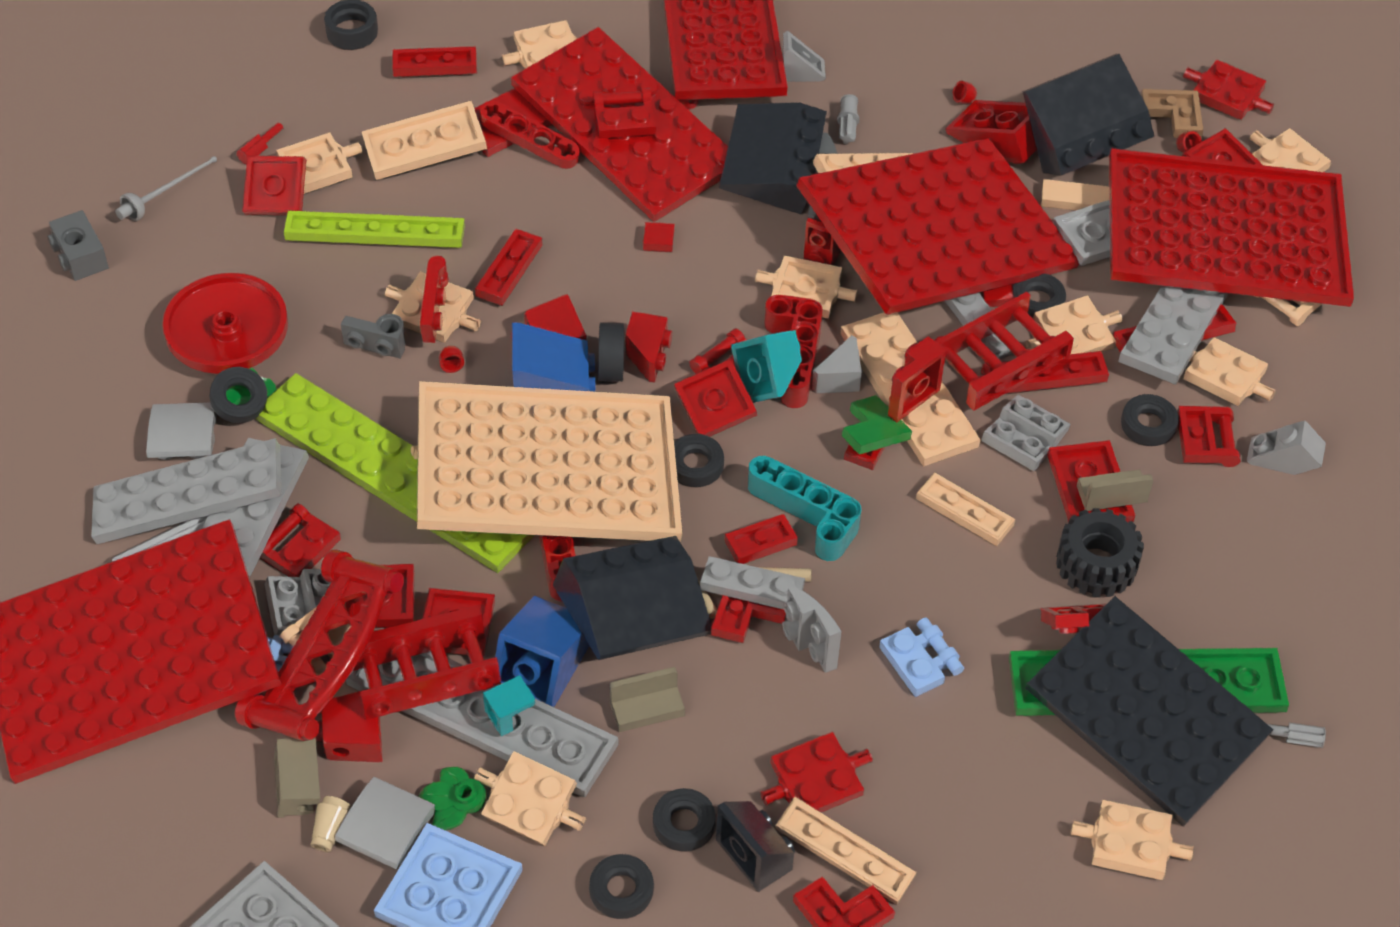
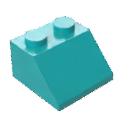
[731,330,802,403]

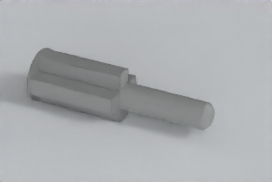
[1268,722,1326,748]

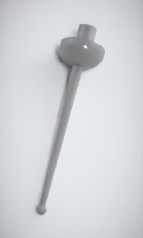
[115,156,217,221]

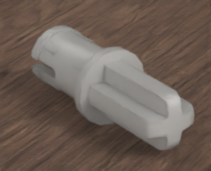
[837,94,860,144]

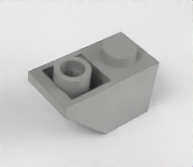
[1247,420,1326,475]

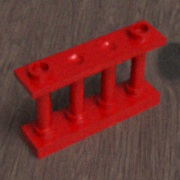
[935,292,1074,411]
[353,605,501,720]

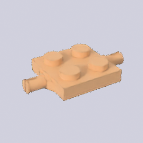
[502,20,578,69]
[1250,128,1331,172]
[276,133,362,194]
[755,256,857,319]
[385,271,481,343]
[1026,295,1122,354]
[1183,337,1276,406]
[474,751,586,846]
[1071,800,1194,880]

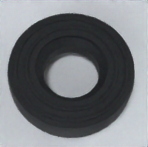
[1013,273,1066,318]
[209,367,267,423]
[1121,394,1178,446]
[674,434,724,487]
[653,788,716,852]
[589,854,654,919]

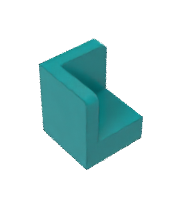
[483,675,536,737]

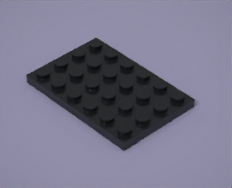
[1025,596,1274,827]

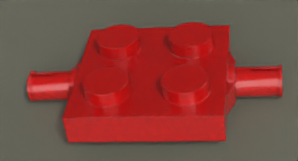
[1183,59,1274,120]
[760,732,873,813]

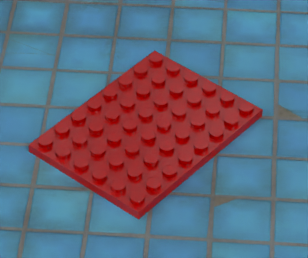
[797,138,1079,315]
[1109,148,1354,307]
[0,519,282,784]

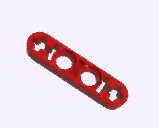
[479,101,580,169]

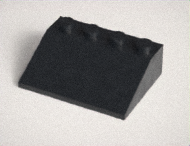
[1023,53,1155,176]
[719,102,827,215]
[553,536,712,660]

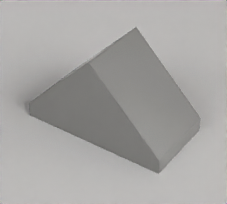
[782,31,826,82]
[811,335,862,393]

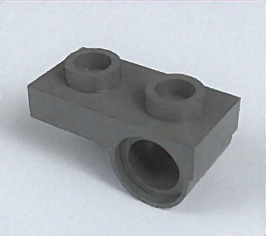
[341,314,406,359]

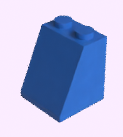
[512,323,596,392]
[495,596,589,707]

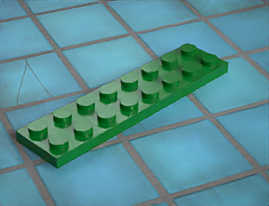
[1009,648,1289,716]

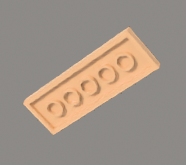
[840,312,980,467]

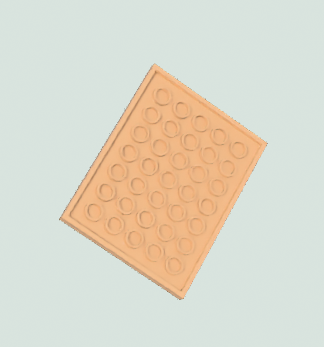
[417,381,682,542]

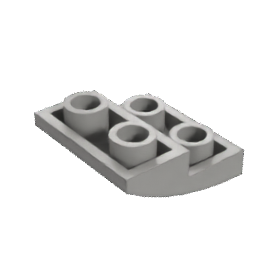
[981,395,1071,471]
[146,402,217,460]
[264,569,331,636]
[782,586,842,673]
[335,777,435,869]

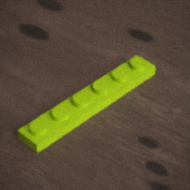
[284,211,465,248]

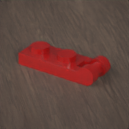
[420,255,449,343]

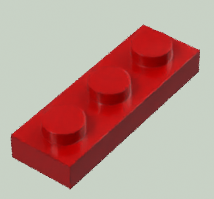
[393,46,477,77]
[475,229,543,306]

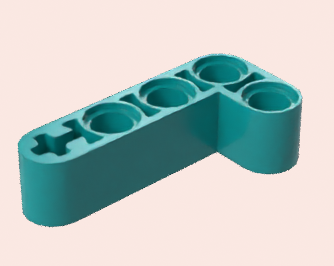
[748,456,862,561]

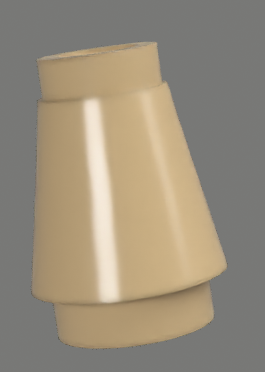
[310,796,351,852]

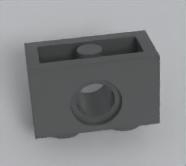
[47,210,109,281]

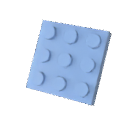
[374,823,523,927]

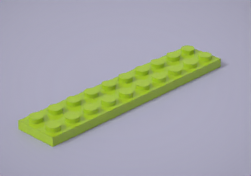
[255,373,535,573]

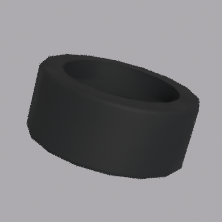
[324,0,378,50]
[598,322,624,382]

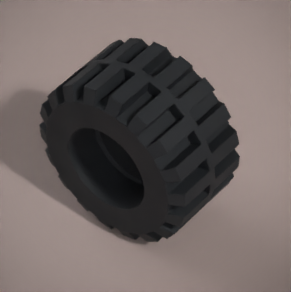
[1056,508,1144,598]

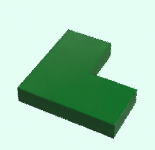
[842,395,912,455]

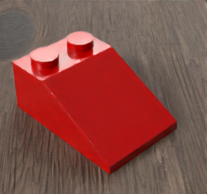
[945,100,1037,164]

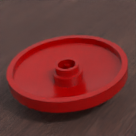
[163,273,288,374]

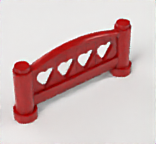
[235,549,404,741]

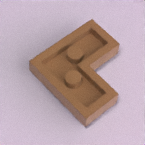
[1141,89,1204,138]

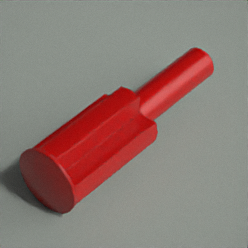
[236,122,283,164]

